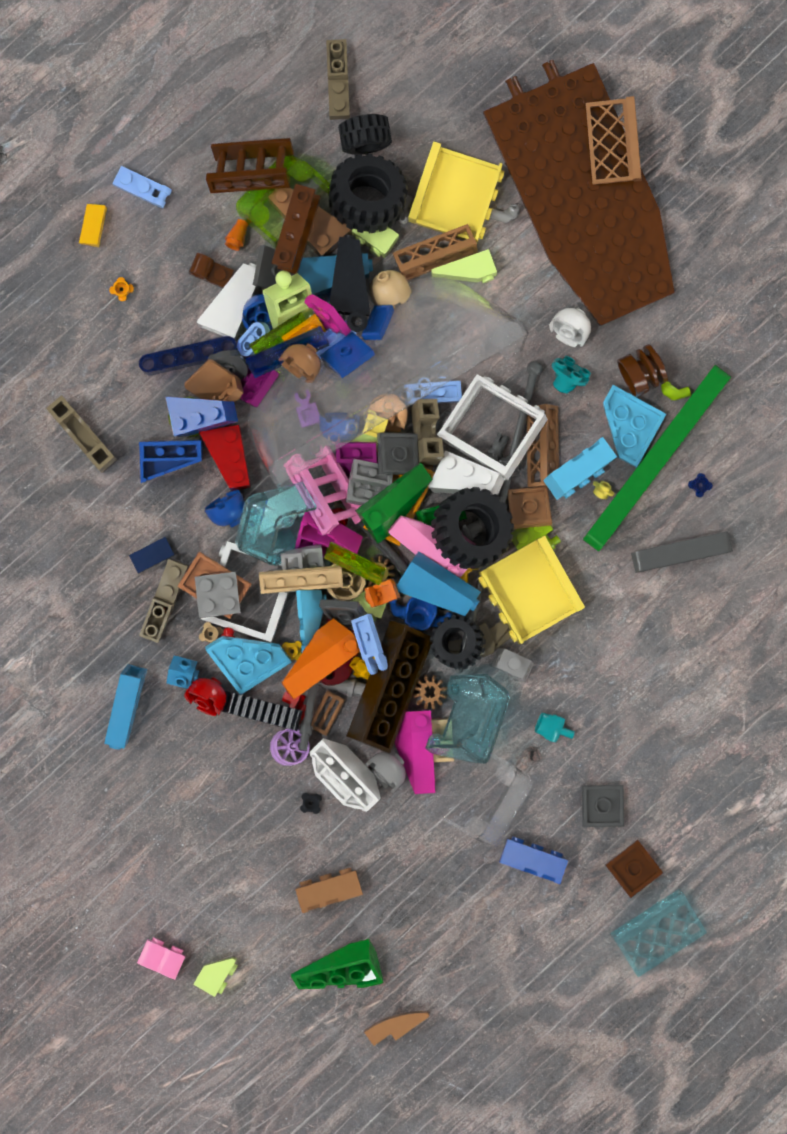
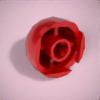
[184,677,226,716]

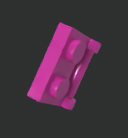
[305,295,351,336]

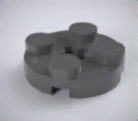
[208,350,247,380]

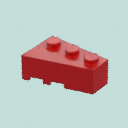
[199,425,251,491]

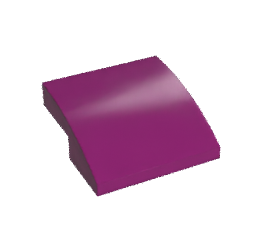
[240,361,279,408]
[335,442,378,479]

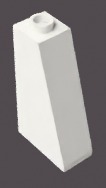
[197,263,258,341]

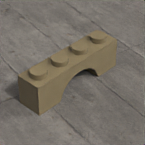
[46,395,117,473]

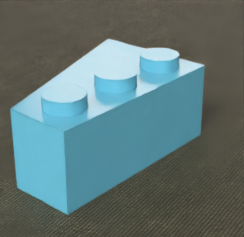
[543,437,617,500]

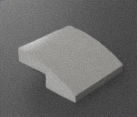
[346,459,393,506]
[281,545,324,593]

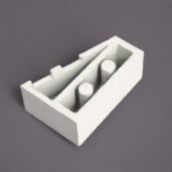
[428,451,505,495]

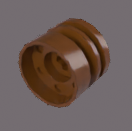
[617,344,668,398]

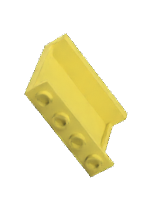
[408,141,505,243]
[478,536,585,644]

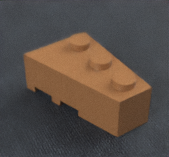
[295,867,363,914]

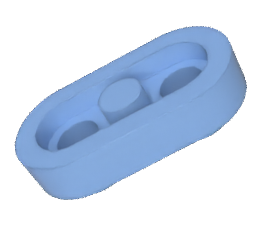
[237,322,270,356]

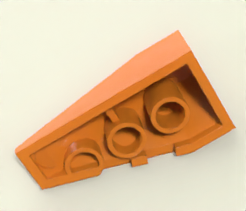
[281,618,360,700]

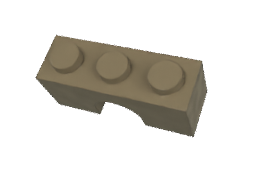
[411,399,444,465]

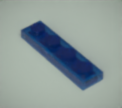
[246,326,330,378]

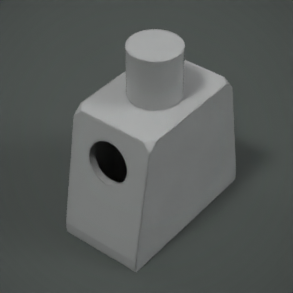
[490,648,534,683]

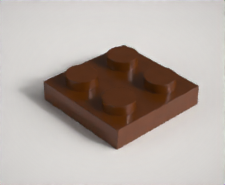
[605,840,663,898]

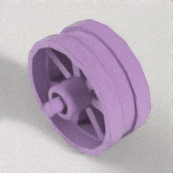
[270,729,310,766]

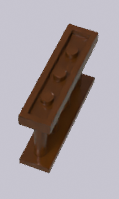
[206,138,294,193]
[271,184,321,274]

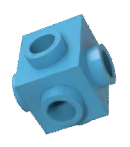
[166,655,199,689]

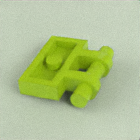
[510,526,561,550]

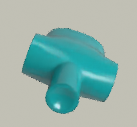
[535,712,575,743]

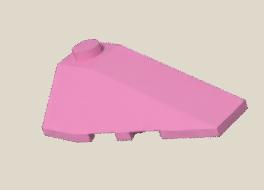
[388,515,476,578]

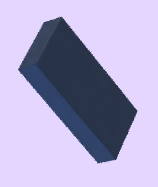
[129,537,175,574]

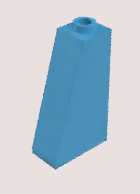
[298,253,373,296]
[396,551,481,616]
[104,664,147,750]

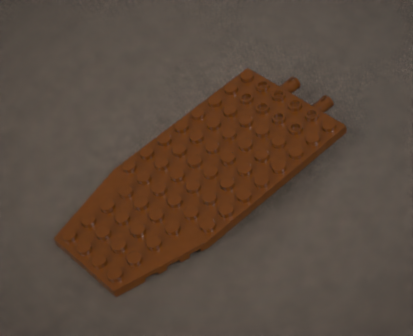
[483,60,675,326]

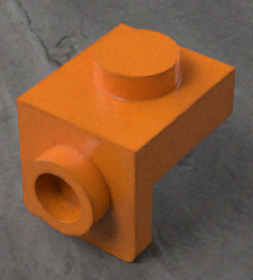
[365,578,401,608]

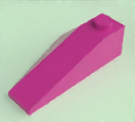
[394,710,435,794]

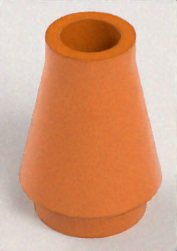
[225,219,249,251]

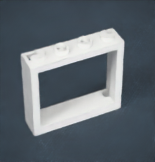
[437,374,548,480]
[201,541,289,643]

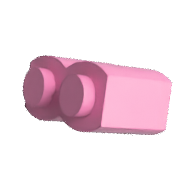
[137,937,186,980]

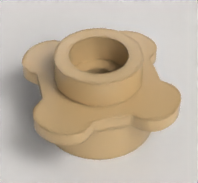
[199,622,223,643]

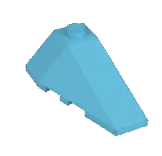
[296,590,327,653]

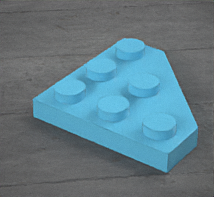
[602,385,666,468]
[205,636,292,695]

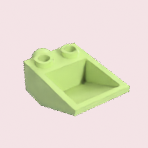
[262,270,313,341]

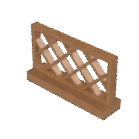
[586,96,642,185]

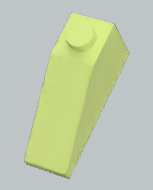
[431,249,497,283]

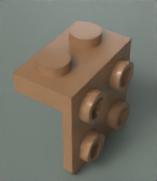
[184,359,243,402]

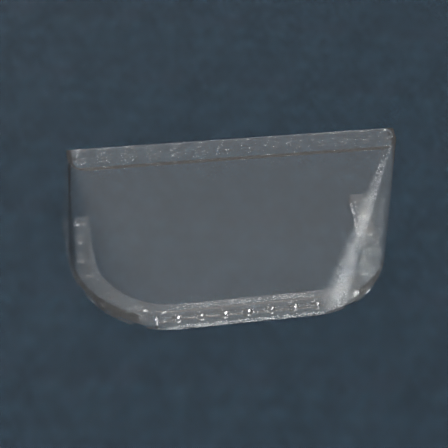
[248,277,528,495]

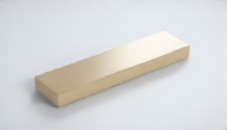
[259,565,343,594]

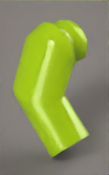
[661,381,691,401]

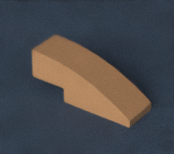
[364,1011,430,1046]

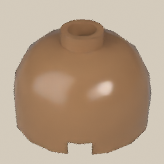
[279,344,321,383]

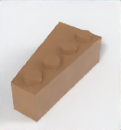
[267,188,352,257]

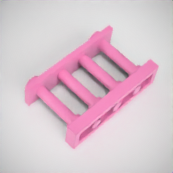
[283,445,361,535]

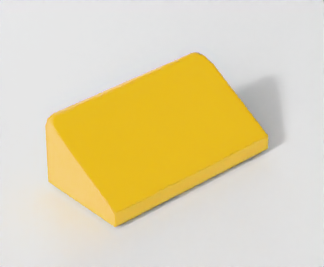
[79,204,107,247]

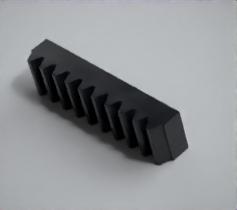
[222,691,303,731]

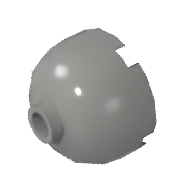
[365,752,406,793]

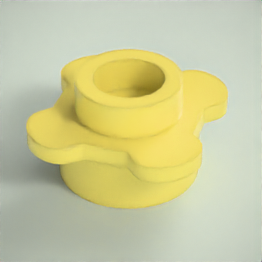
[593,481,615,499]

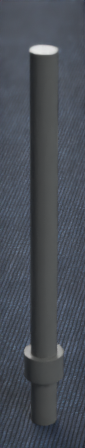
[299,683,318,751]

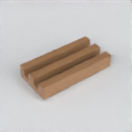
[311,690,345,736]

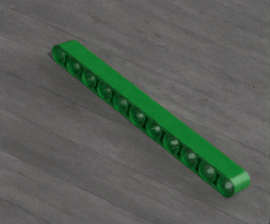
[583,365,731,552]

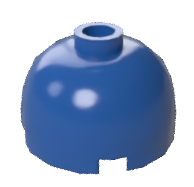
[242,294,274,334]
[204,489,246,527]

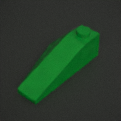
[355,462,433,544]
[291,939,383,989]

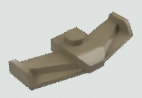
[448,621,511,657]

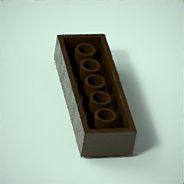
[346,621,432,753]

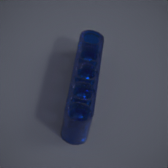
[139,336,238,376]

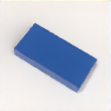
[362,305,394,340]

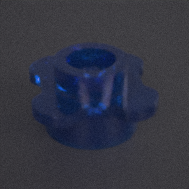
[688,473,713,498]

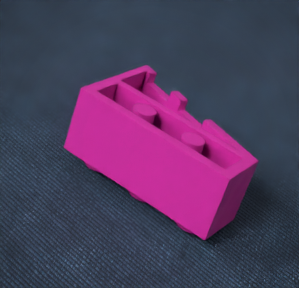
[295,508,363,562]

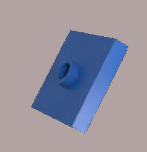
[320,332,375,378]

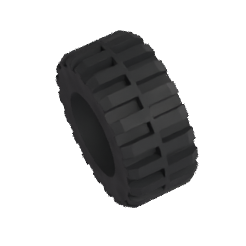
[328,153,408,233]
[431,487,514,569]

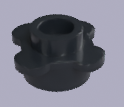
[300,793,322,814]

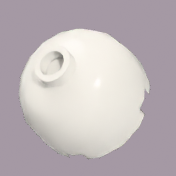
[549,308,591,347]

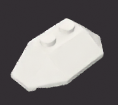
[310,738,381,812]

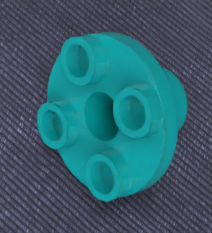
[552,356,591,394]

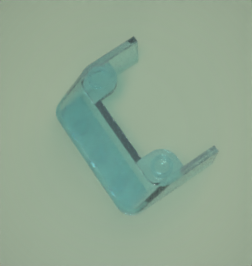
[235,482,317,566]

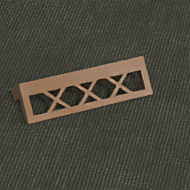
[393,224,478,280]
[527,404,559,488]

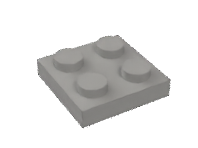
[195,572,241,618]

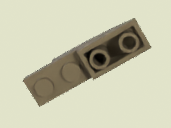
[326,39,350,120]
[139,558,189,643]

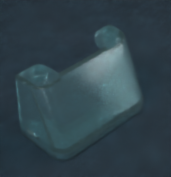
[425,674,510,764]

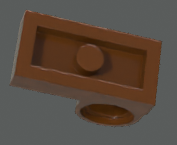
[189,253,234,289]

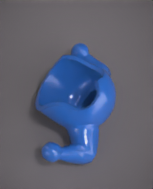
[389,597,453,632]

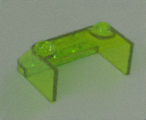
[236,155,330,249]

